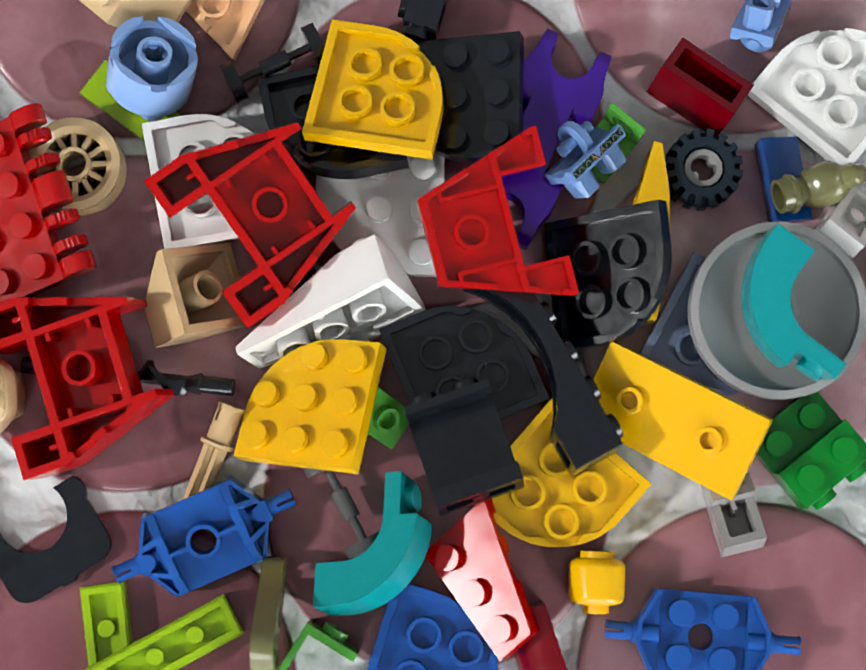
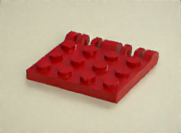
[0,103,97,302]

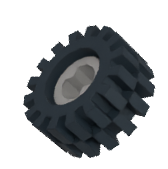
[665,128,743,211]

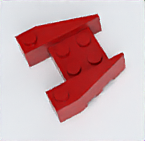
[144,122,356,328]
[0,297,175,481]

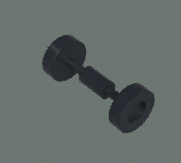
[220,23,325,105]

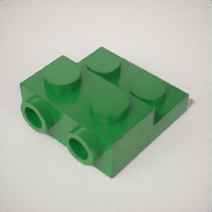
[756,391,866,510]

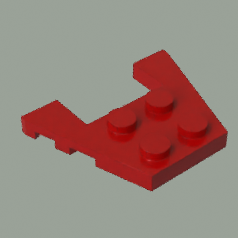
[417,126,579,296]

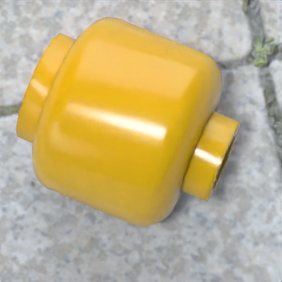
[568,550,626,615]

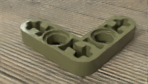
[250,556,287,670]

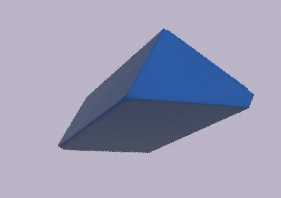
[754,137,813,223]

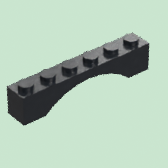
[462,265,623,477]

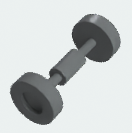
[303,468,380,560]

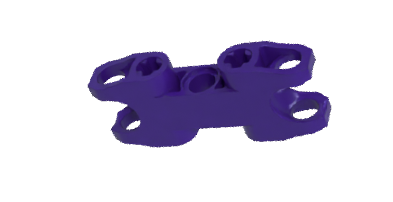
[502,28,612,250]

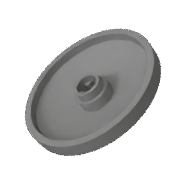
[687,222,866,400]

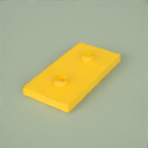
[594,342,773,500]

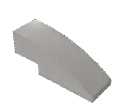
[701,470,767,558]

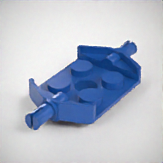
[112,475,297,597]
[604,588,802,670]

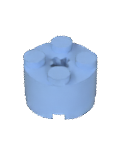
[106,16,198,121]

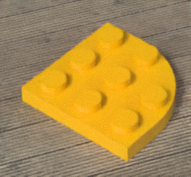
[302,19,443,160]
[234,339,387,474]
[475,398,652,547]

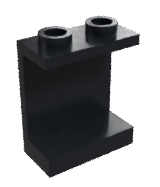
[403,378,524,516]

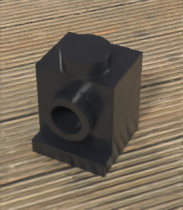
[398,0,448,42]

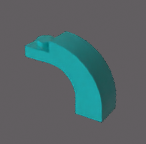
[741,223,846,381]
[313,471,432,616]

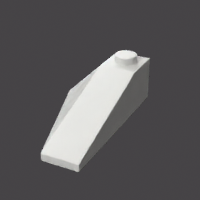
[235,234,426,369]

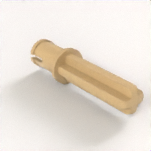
[182,401,245,500]

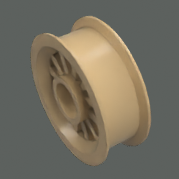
[29,117,127,216]

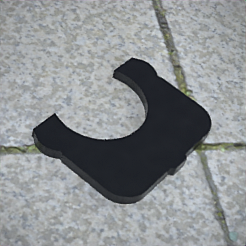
[0,476,112,603]

